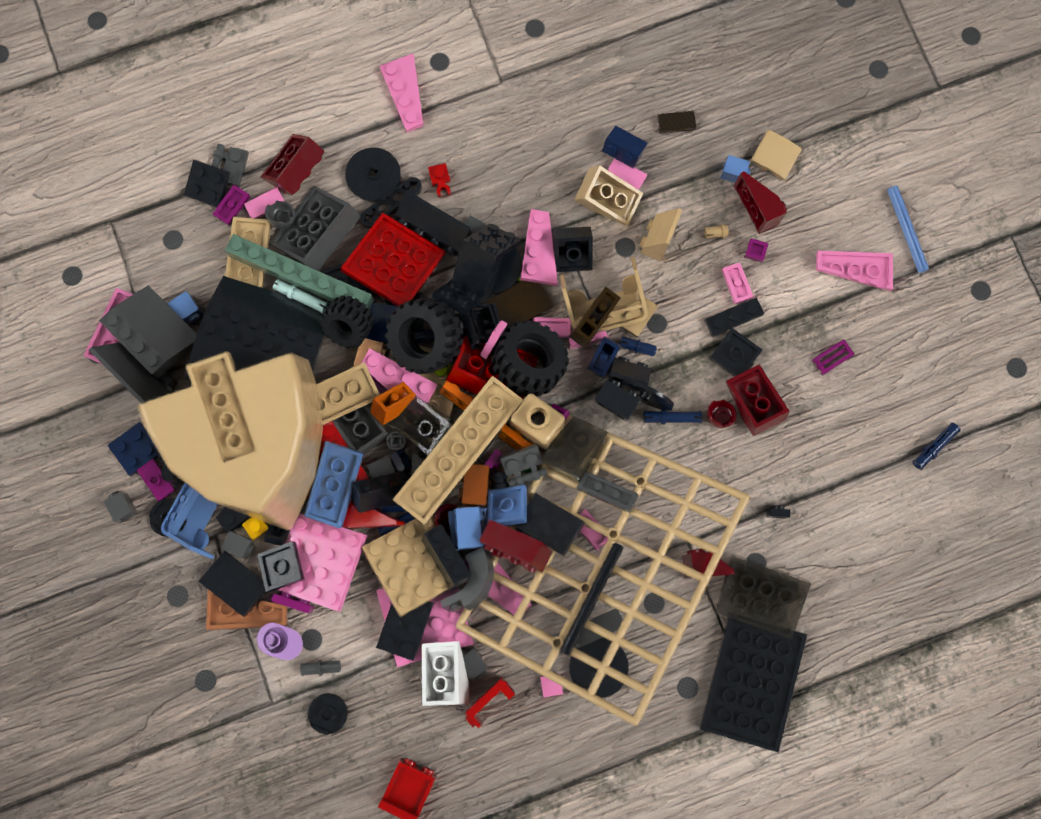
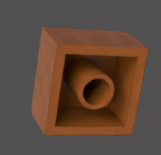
[459,464,490,508]

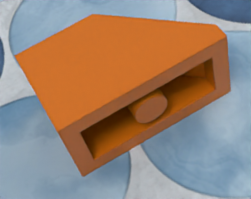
[370,382,416,426]

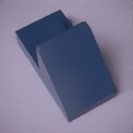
[587,336,621,377]

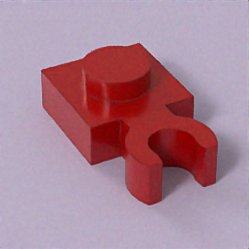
[428,163,451,198]

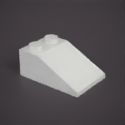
[422,641,469,706]

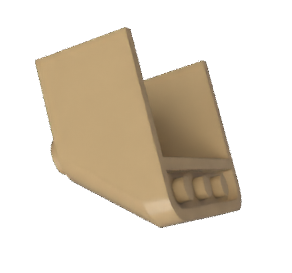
[560,256,648,332]

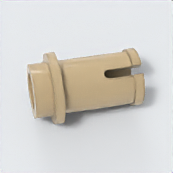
[704,223,729,239]

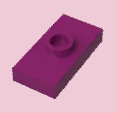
[137,459,176,501]

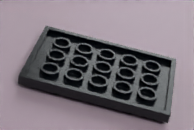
[699,612,807,753]

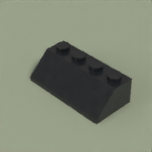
[396,190,472,257]

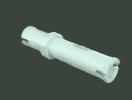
[273,279,329,313]

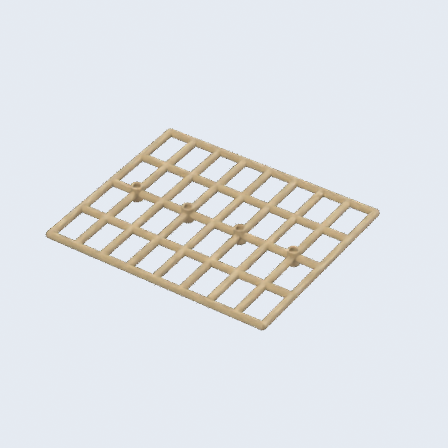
[456,415,750,726]

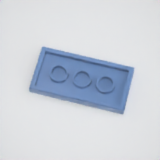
[304,441,364,528]

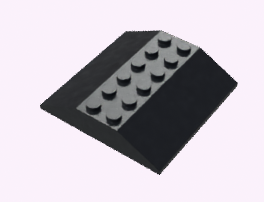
[184,276,326,380]

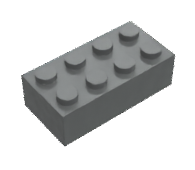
[332,371,388,455]

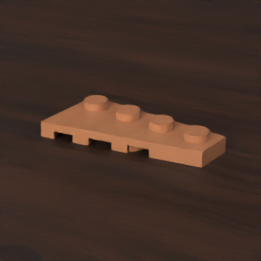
[206,590,288,630]

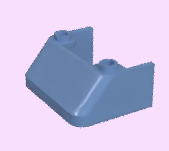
[161,482,218,559]

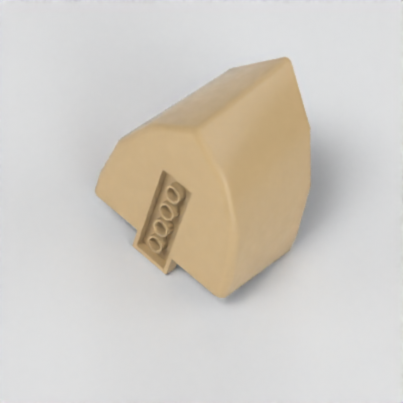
[138,352,323,530]

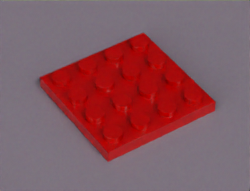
[341,213,446,306]

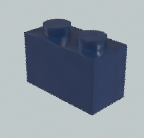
[602,125,648,169]

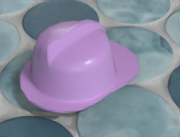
[257,622,303,661]

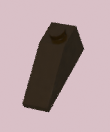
[568,286,621,348]

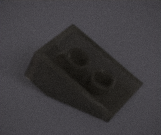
[388,396,455,455]
[541,416,608,482]

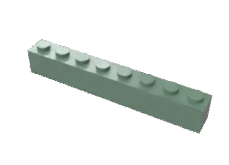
[224,234,374,309]

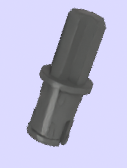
[300,660,341,676]

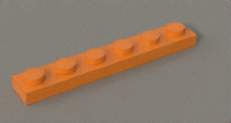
[439,381,540,452]

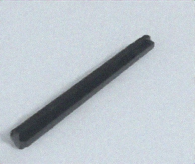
[560,543,624,656]

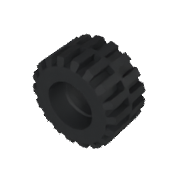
[320,295,374,348]

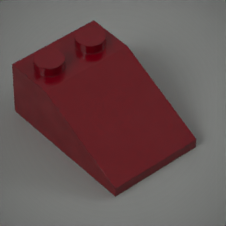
[734,171,787,234]
[726,364,790,436]

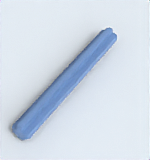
[888,186,929,273]

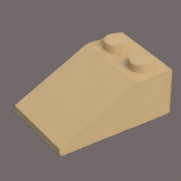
[575,165,643,226]
[640,208,682,261]

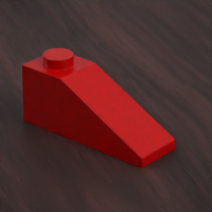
[343,500,405,529]

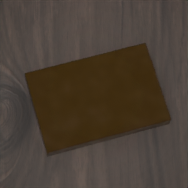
[486,281,553,331]

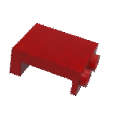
[465,677,515,729]
[378,758,437,819]

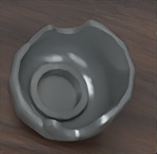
[265,200,296,229]

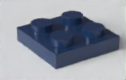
[107,422,158,476]

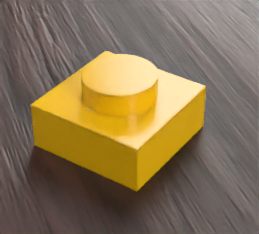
[242,517,269,541]

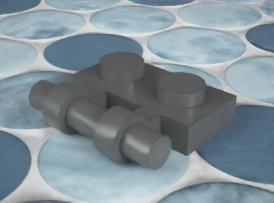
[212,144,249,187]
[500,443,547,487]

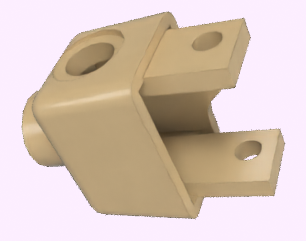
[509,394,565,450]

